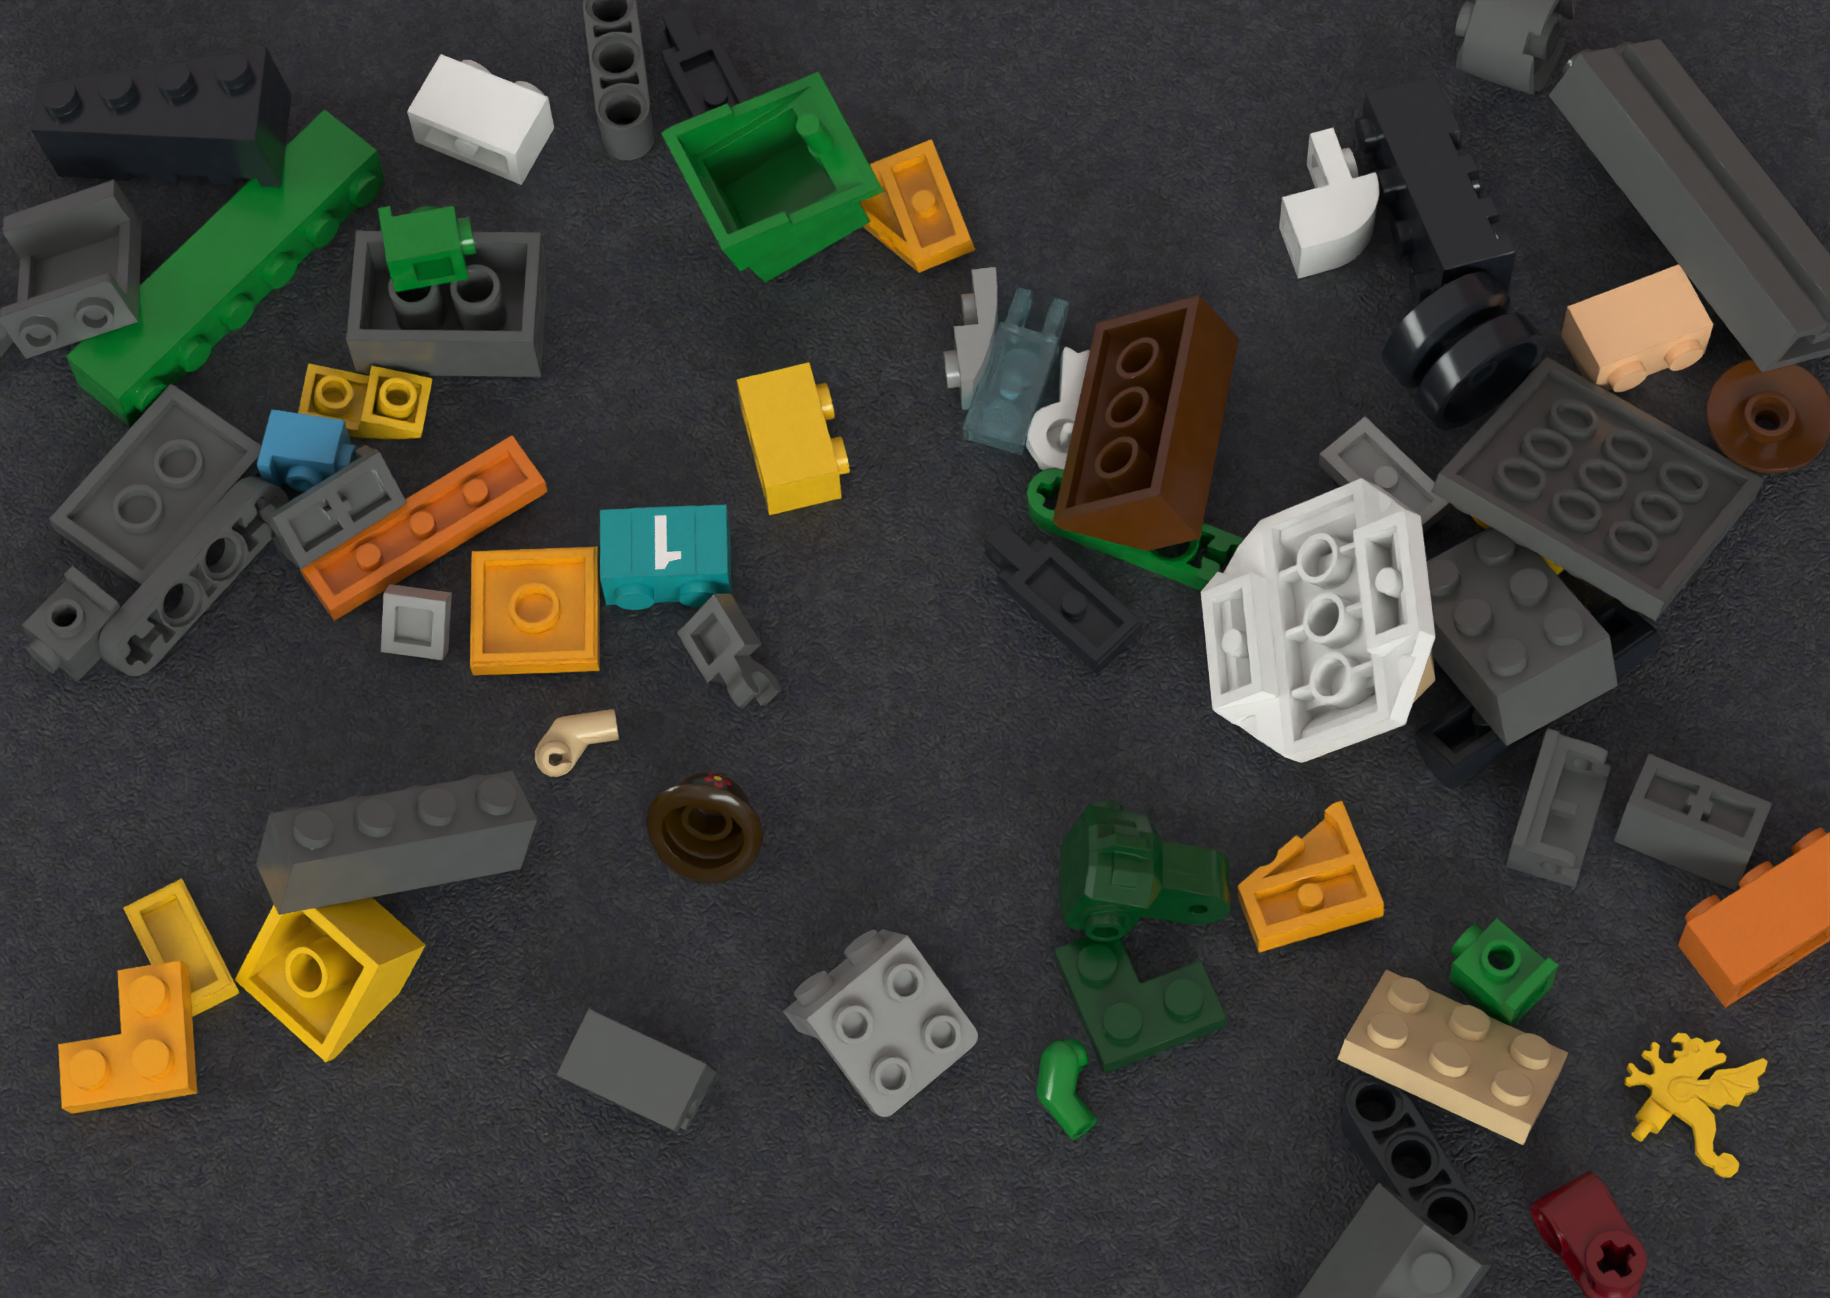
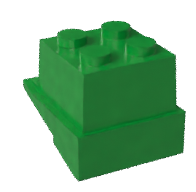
[661,71,885,283]

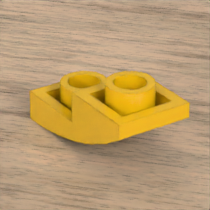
[298,363,433,439]

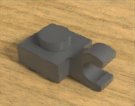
[677,593,781,708]

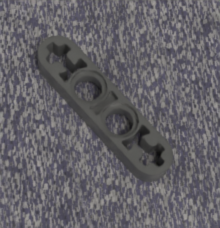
[98,476,289,676]

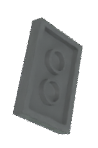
[49,384,261,589]

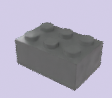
[346,231,548,377]
[1426,527,1618,746]

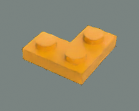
[58,960,197,1114]

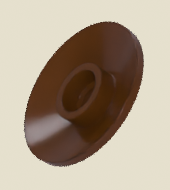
[1706,359,1830,473]

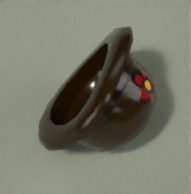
[646,773,763,883]

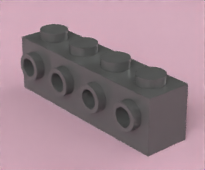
[256,771,537,915]

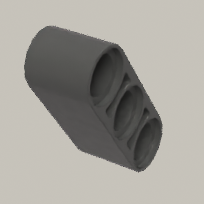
[583,0,655,160]

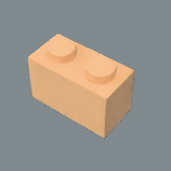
[1561,264,1713,392]

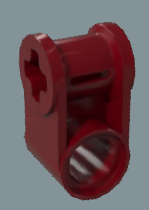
[1530,1171,1647,1298]

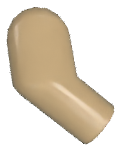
[535,709,619,777]

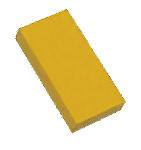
[123,878,240,1017]

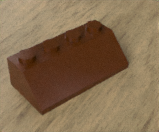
[1053,295,1239,551]

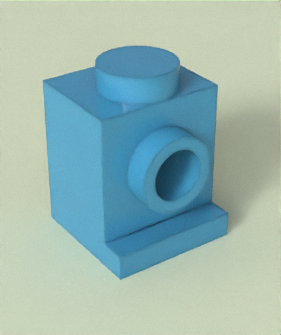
[257,409,358,492]

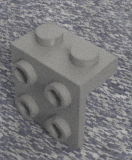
[783,929,978,1117]

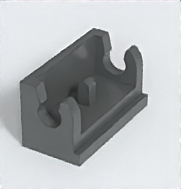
[258,445,407,569]
[1506,728,1611,888]
[1614,754,1772,891]
[556,1009,717,1133]

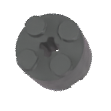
[1455,0,1577,95]

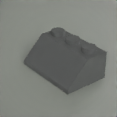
[1298,1182,1492,1298]

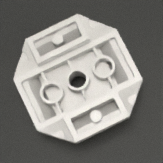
[1201,478,1435,763]

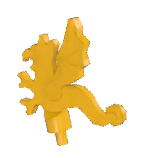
[1624,1033,1768,1178]

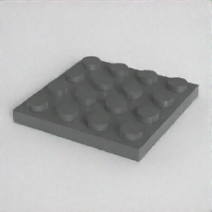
[1431,357,1764,621]

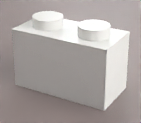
[407,54,554,185]

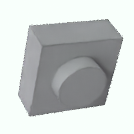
[381,584,452,660]

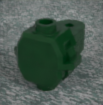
[1059,800,1230,941]

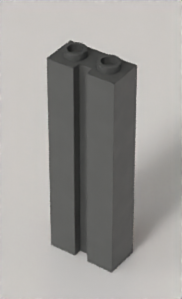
[1549,39,1830,373]

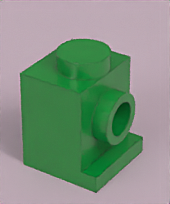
[378,206,476,292]
[1448,918,1558,1027]

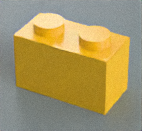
[737,362,850,516]

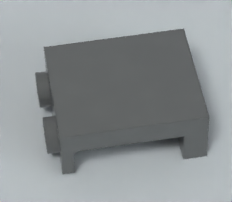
[0,180,142,359]

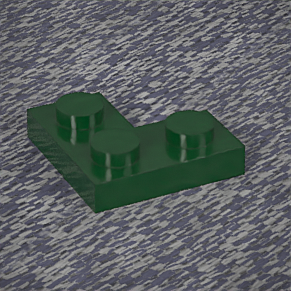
[1054,937,1227,1074]

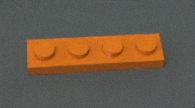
[300,435,548,621]

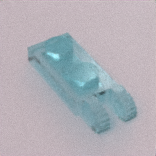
[963,288,1069,455]

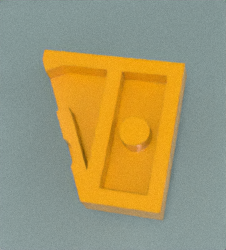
[861,139,975,273]
[1238,801,1384,953]

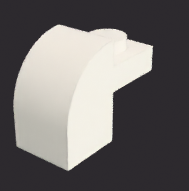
[1279,128,1379,279]

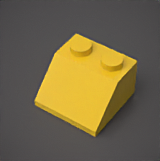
[234,897,426,1062]

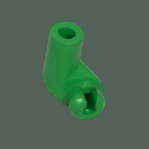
[1036,1038,1097,1140]

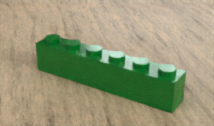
[66,109,385,427]

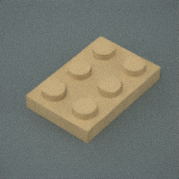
[1338,970,1568,1145]

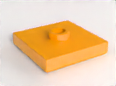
[470,547,600,676]

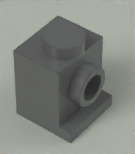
[22,566,121,682]

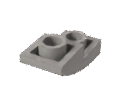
[943,267,998,410]

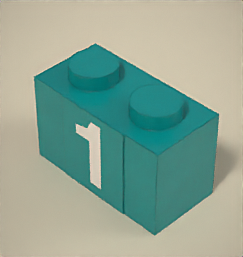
[600,505,732,610]

